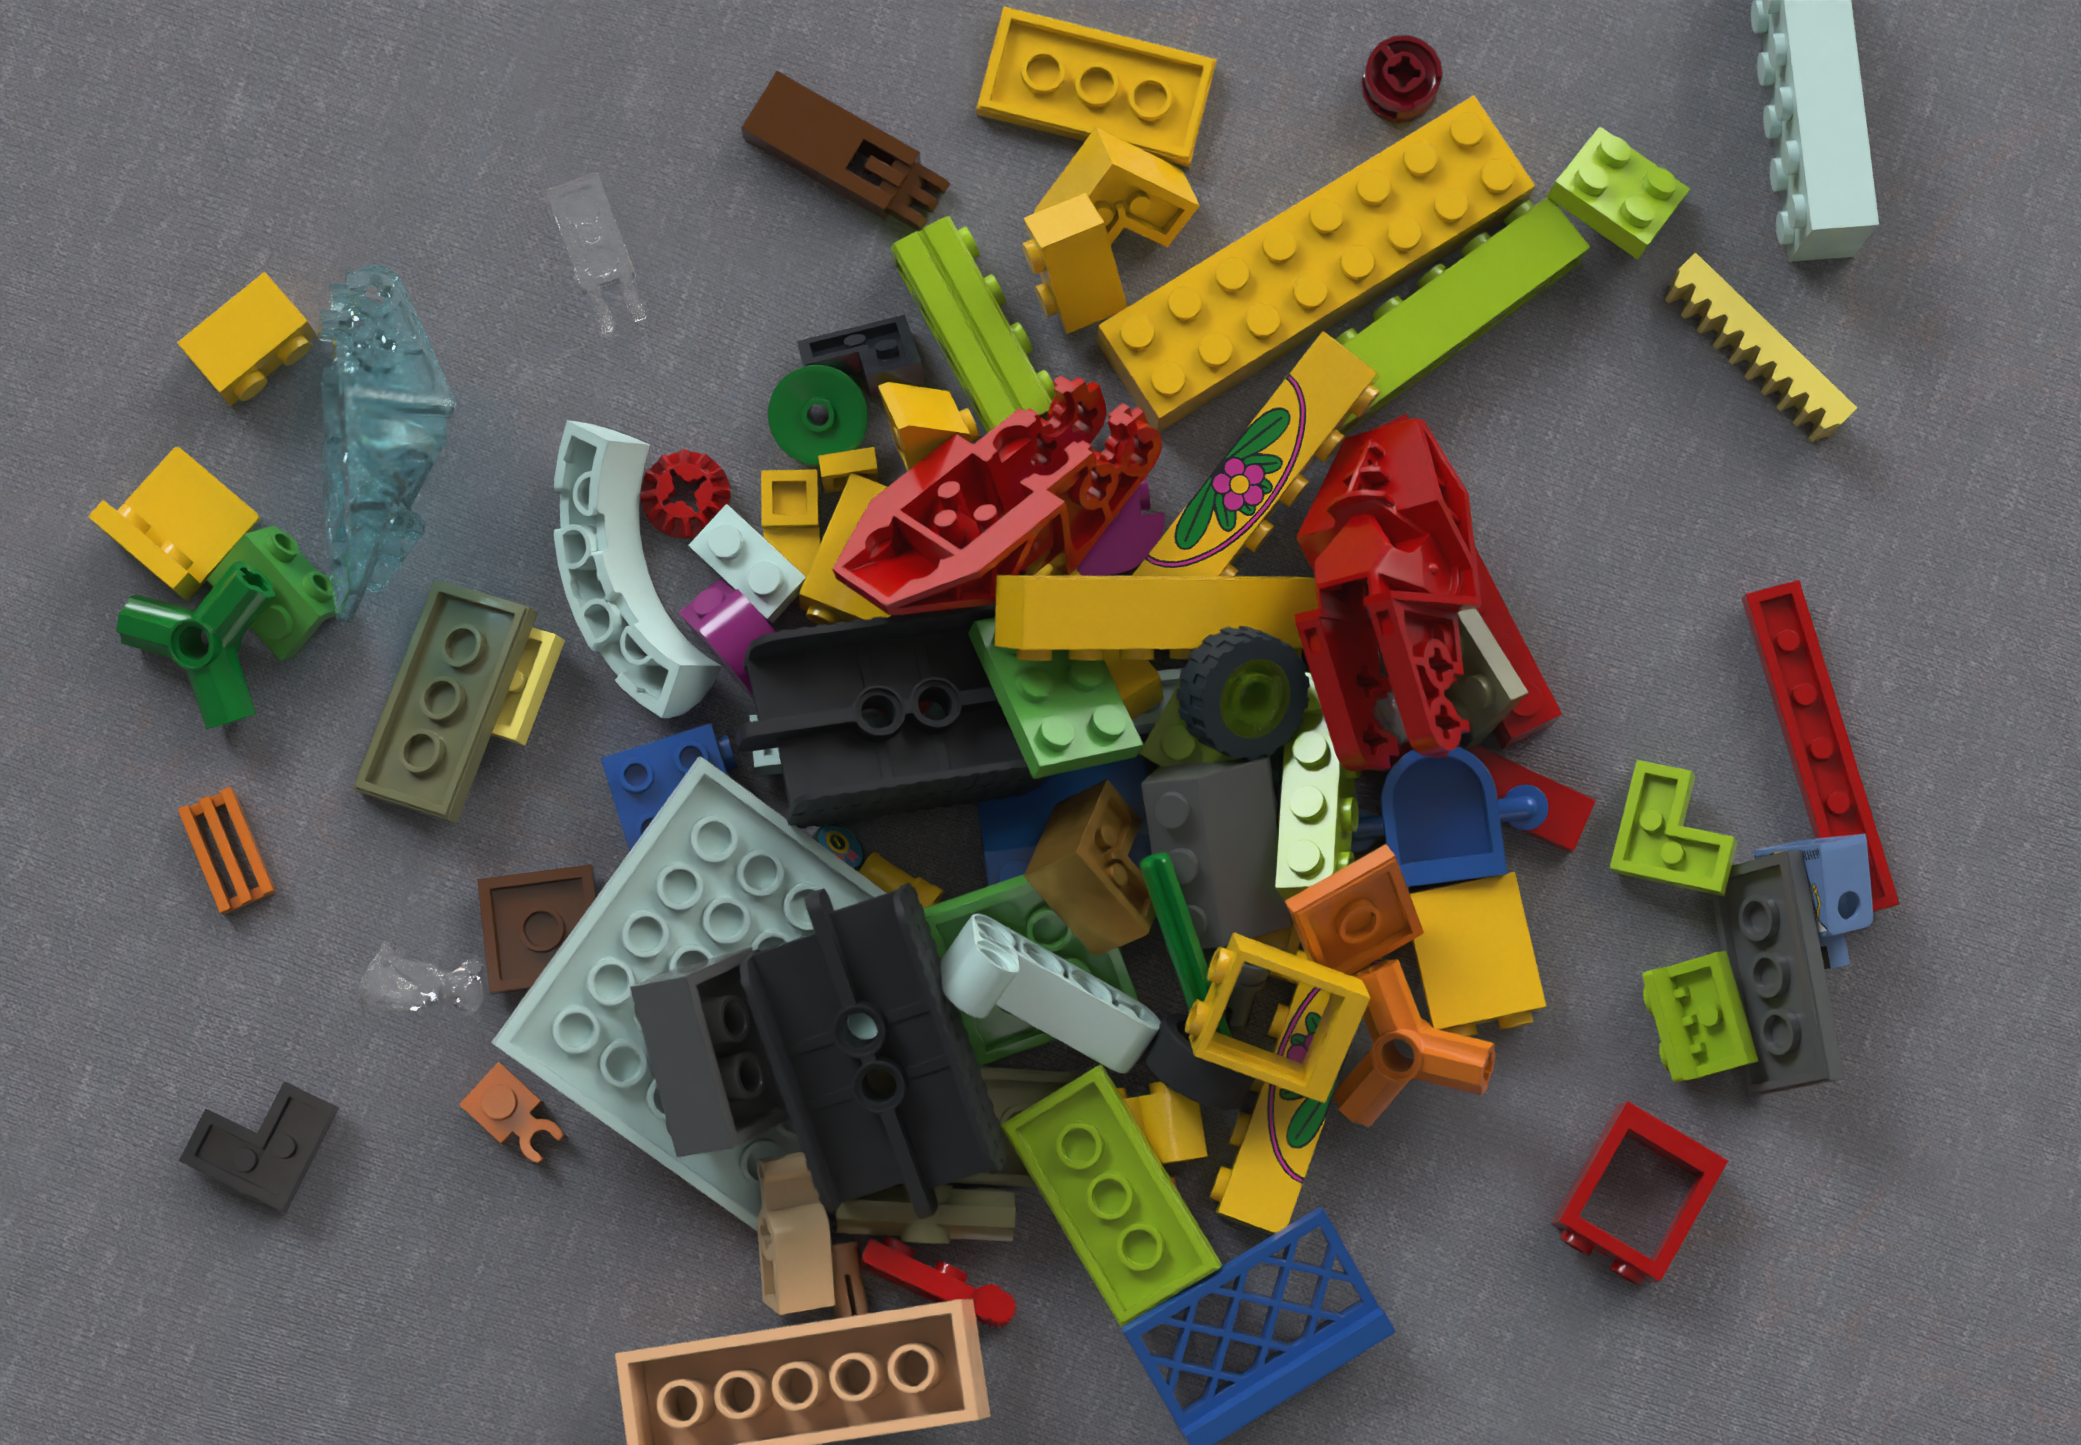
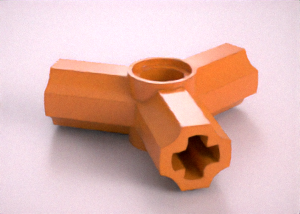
[1333,959,1496,1128]

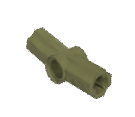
[836,1182,1016,1244]

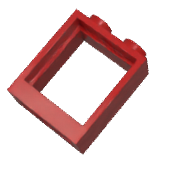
[1551,1101,1729,1286]

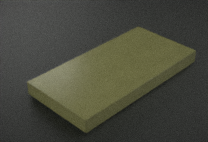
[353,579,538,825]

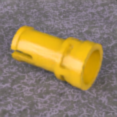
[859,851,944,909]

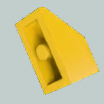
[878,382,980,471]

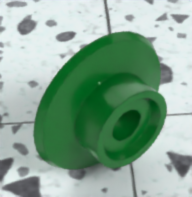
[768,365,868,466]

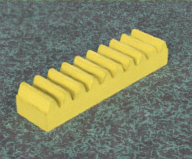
[1665,252,1857,442]

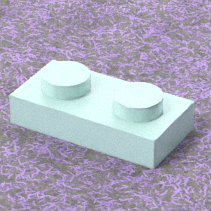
[688,504,806,623]

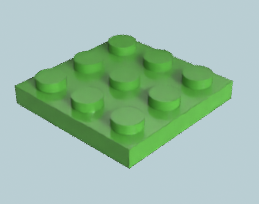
[924,874,1141,1066]

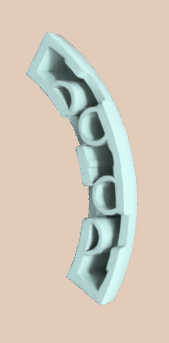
[554,420,721,718]

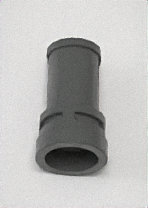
[1223,962,1270,1032]

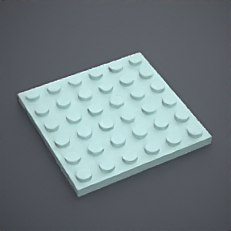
[491,757,886,1231]

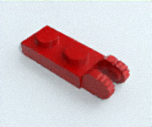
[860,1236,1018,1329]

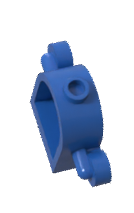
[1351,747,1549,887]

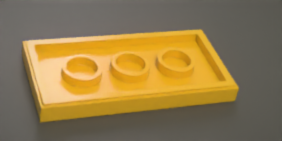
[976,7,1217,168]

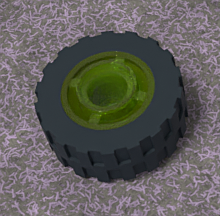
[1177,626,1310,761]

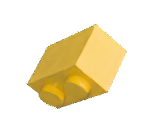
[1022,193,1128,334]
[177,271,317,406]

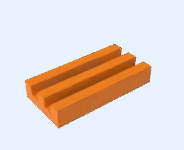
[177,786,277,915]

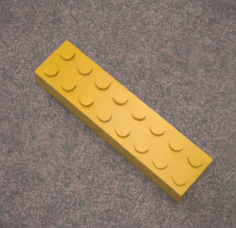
[1096,95,1535,432]

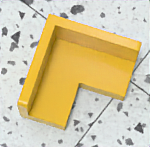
[1034,127,1200,248]

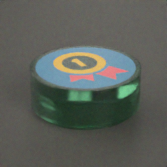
[811,824,865,871]

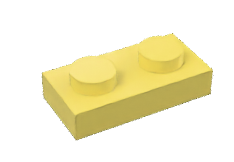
[491,628,565,746]

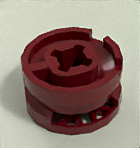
[1361,35,1443,123]

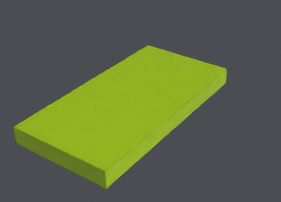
[1000,1064,1223,1327]

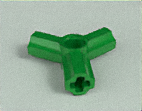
[116,561,276,730]

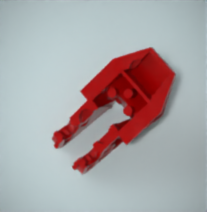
[832,376,1162,616]
[1294,418,1481,772]

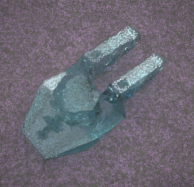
[318,265,456,622]

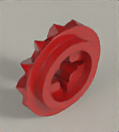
[640,448,731,539]

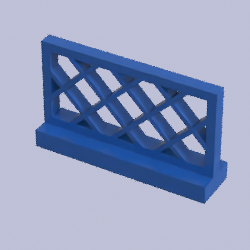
[1121,1206,1396,1445]

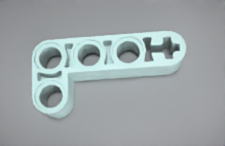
[940,913,1161,1074]

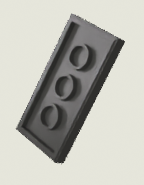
[1711,850,1845,1097]

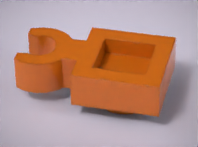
[459,1062,565,1164]

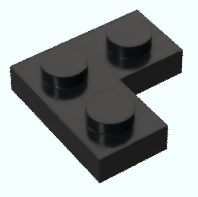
[797,315,926,396]
[179,1081,339,1212]

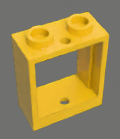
[1185,932,1370,1103]

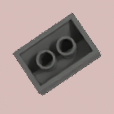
[1141,756,1293,951]
[630,947,791,1157]

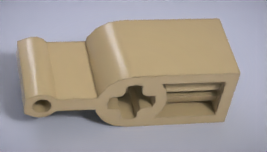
[757,1152,835,1315]

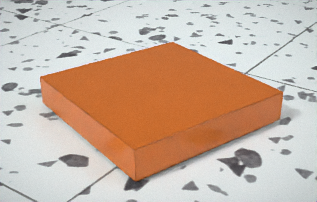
[1285,844,1424,975]

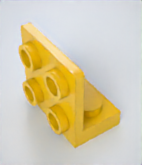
[88,447,260,602]

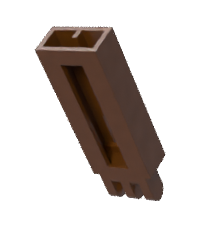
[741,71,950,231]

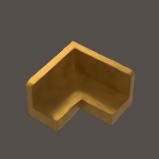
[1024,779,1156,956]

